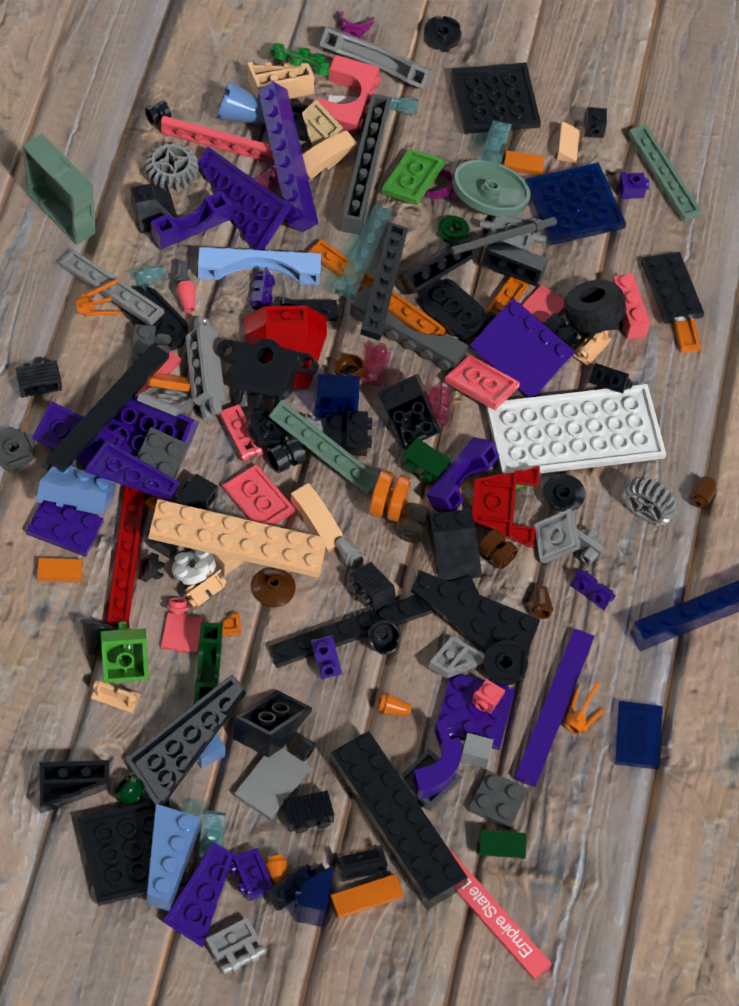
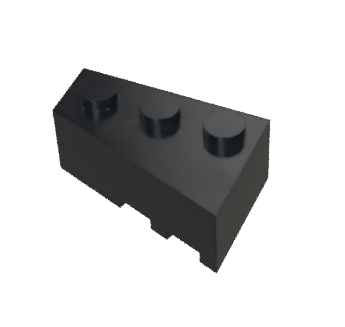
[39,760,110,814]

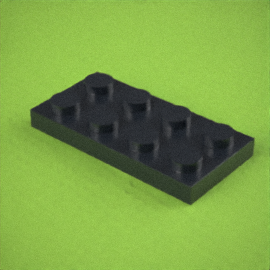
[641,252,704,324]

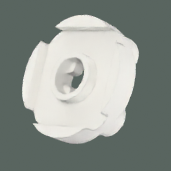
[172,550,216,585]

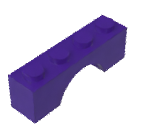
[151,191,232,250]
[426,437,500,512]

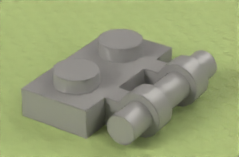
[206,918,266,975]

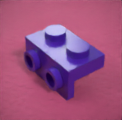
[230,848,273,901]

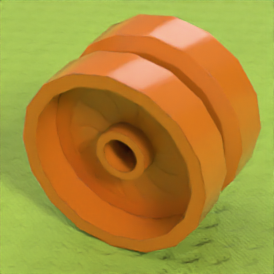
[369,470,411,523]

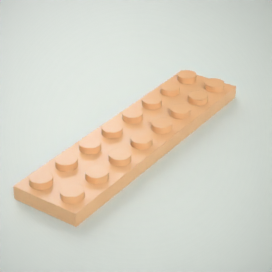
[148,499,327,578]

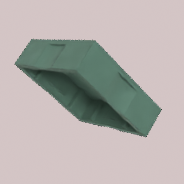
[22,134,96,246]

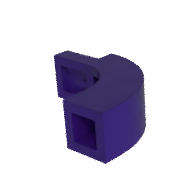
[412,719,462,799]

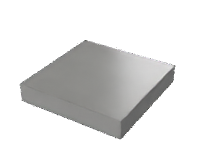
[534,509,580,564]

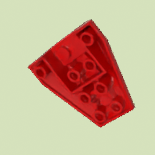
[244,306,327,389]

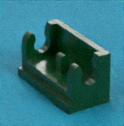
[478,830,527,859]

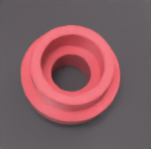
[167,598,189,615]

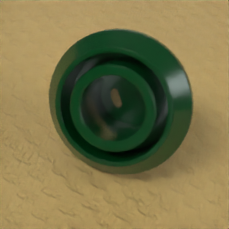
[114,775,144,805]

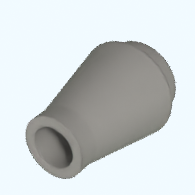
[335,537,365,568]

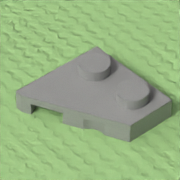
[428,636,485,678]

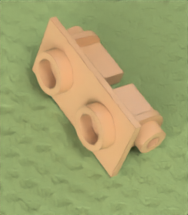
[573,330,612,366]
[181,569,227,608]
[91,679,141,714]

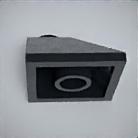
[131,184,178,233]

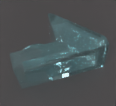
[199,810,226,857]

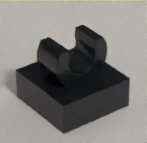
[139,552,165,582]

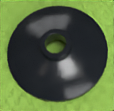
[543,474,586,512]

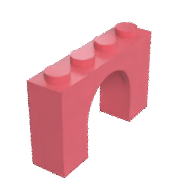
[317,55,381,137]

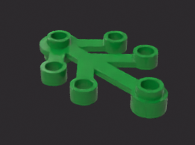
[268,43,330,76]

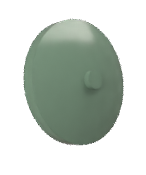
[452,160,530,217]

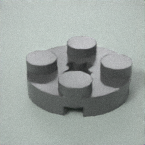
[0,428,35,470]

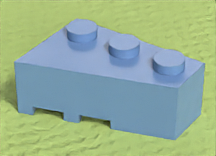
[36,465,116,515]

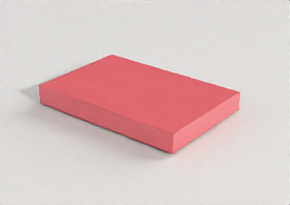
[445,354,520,410]
[222,464,295,526]

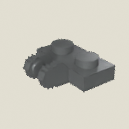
[131,324,171,364]

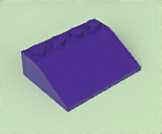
[470,298,575,398]
[106,395,199,457]

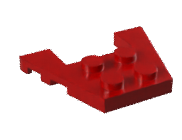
[472,466,540,548]

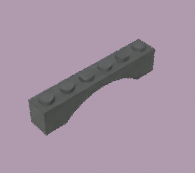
[350,287,468,372]

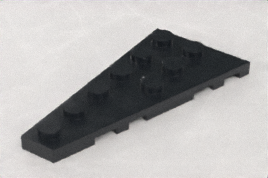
[410,570,540,669]
[126,674,246,806]

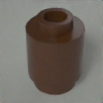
[689,476,717,508]

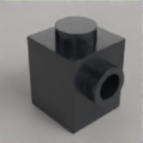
[584,107,607,138]

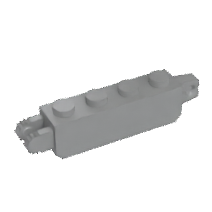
[186,316,225,421]

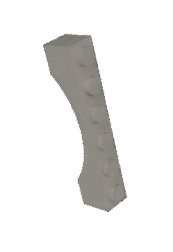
[319,27,435,89]

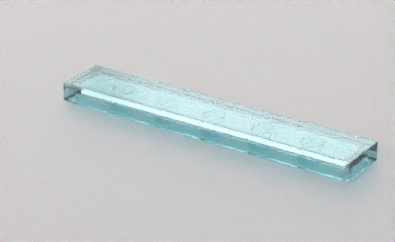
[335,204,393,300]

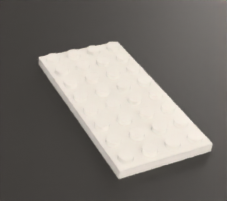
[486,384,666,475]

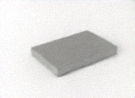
[137,387,195,416]
[234,748,311,821]

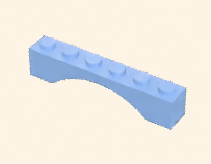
[198,247,321,285]

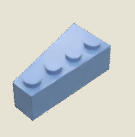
[147,804,200,911]

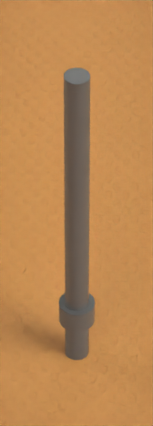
[450,217,557,255]

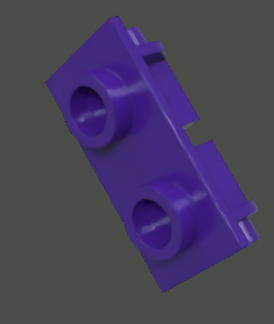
[250,267,275,310]
[570,570,616,610]

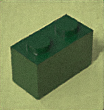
[401,438,451,486]

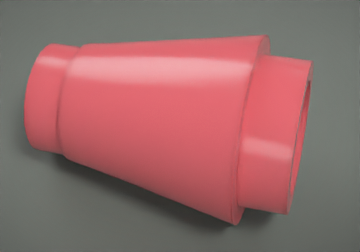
[176,281,196,313]

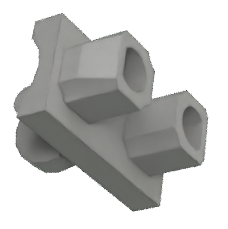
[571,529,605,565]

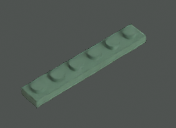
[628,124,702,222]
[269,400,379,495]

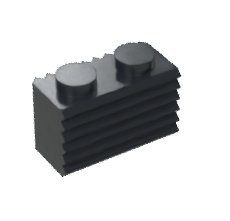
[15,359,62,398]
[348,562,396,611]
[283,790,335,833]

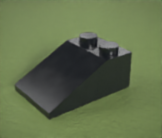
[427,509,482,582]
[233,690,312,758]

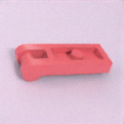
[220,405,263,462]

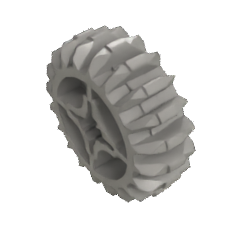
[145,141,198,192]
[622,475,678,526]

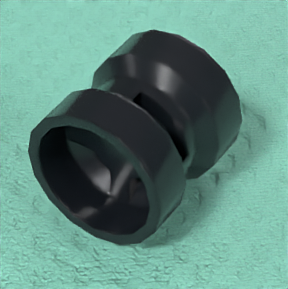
[145,100,171,126]

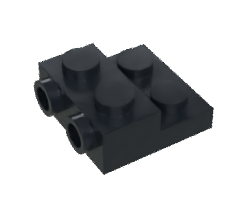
[325,411,372,456]

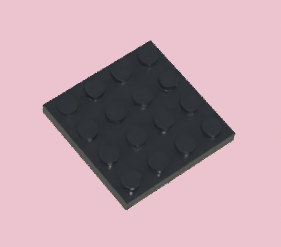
[451,62,541,134]
[78,800,189,906]

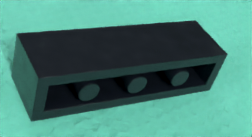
[396,238,477,295]

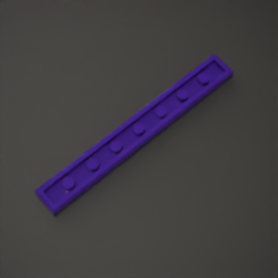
[514,628,595,787]

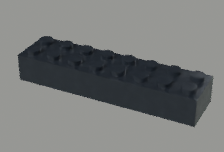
[330,731,468,910]

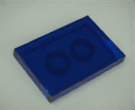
[614,701,663,770]

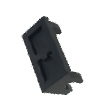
[335,845,388,882]

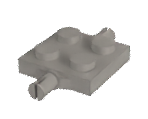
[479,214,547,251]

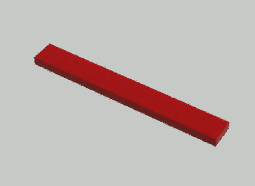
[107,486,146,628]

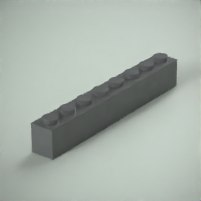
[341,94,391,235]

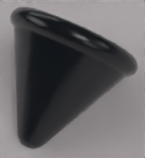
[80,619,117,656]

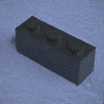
[481,241,548,287]

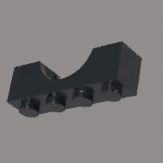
[147,474,218,559]

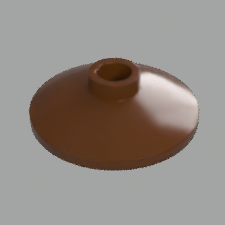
[252,568,296,607]

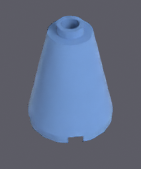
[216,81,265,125]

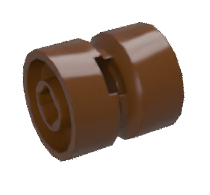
[478,529,519,570]

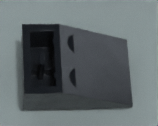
[377,374,441,449]

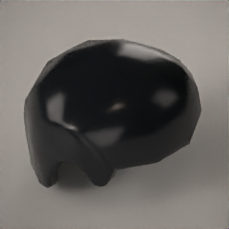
[367,619,400,654]

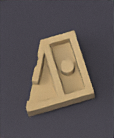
[302,99,344,147]

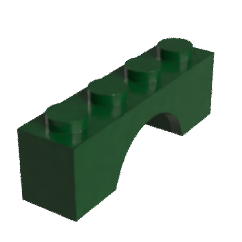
[194,622,223,704]

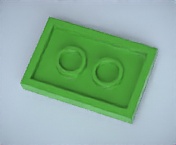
[381,148,445,205]

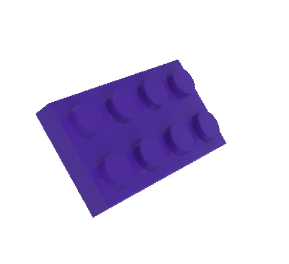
[32,401,127,466]

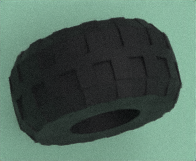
[564,279,627,334]

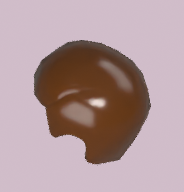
[333,354,365,384]

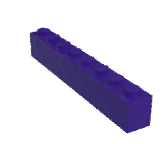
[258,81,319,232]

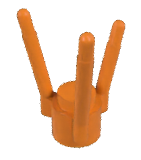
[76,279,122,317]
[564,681,605,735]

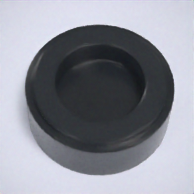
[296,738,316,762]

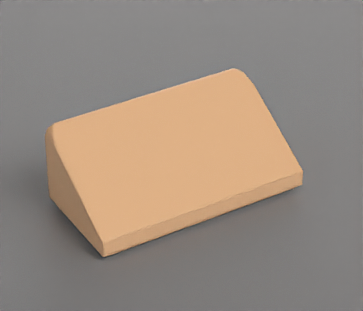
[557,122,580,163]

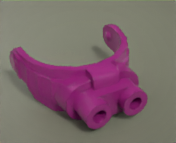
[339,11,374,38]
[424,168,459,199]

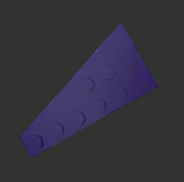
[198,147,292,251]

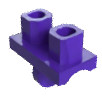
[311,635,342,679]

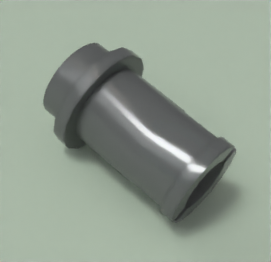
[174,261,190,286]

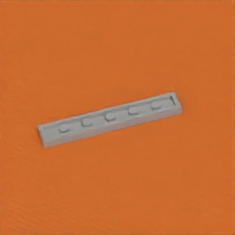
[59,249,164,325]

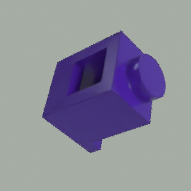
[618,171,649,199]

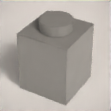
[460,733,494,768]

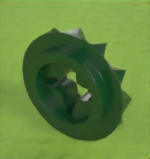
[437,216,469,243]

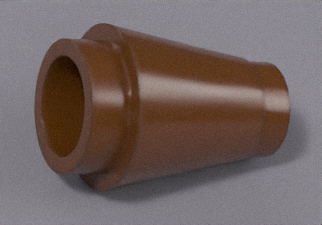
[532,586,553,619]

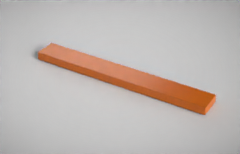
[308,239,446,336]

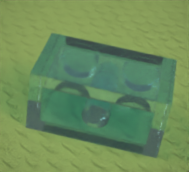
[482,120,512,164]

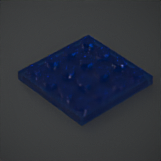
[525,162,626,246]

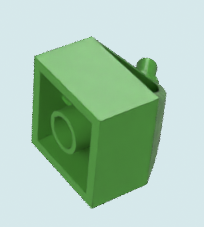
[101,622,149,683]

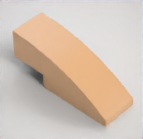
[303,131,358,179]
[291,483,344,552]

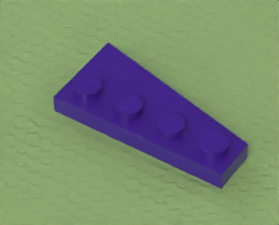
[85,440,181,501]
[163,842,234,948]

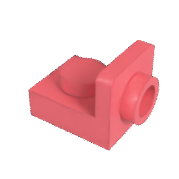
[472,679,505,714]

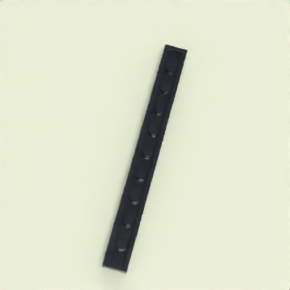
[269,575,479,668]

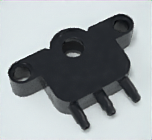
[217,339,319,411]

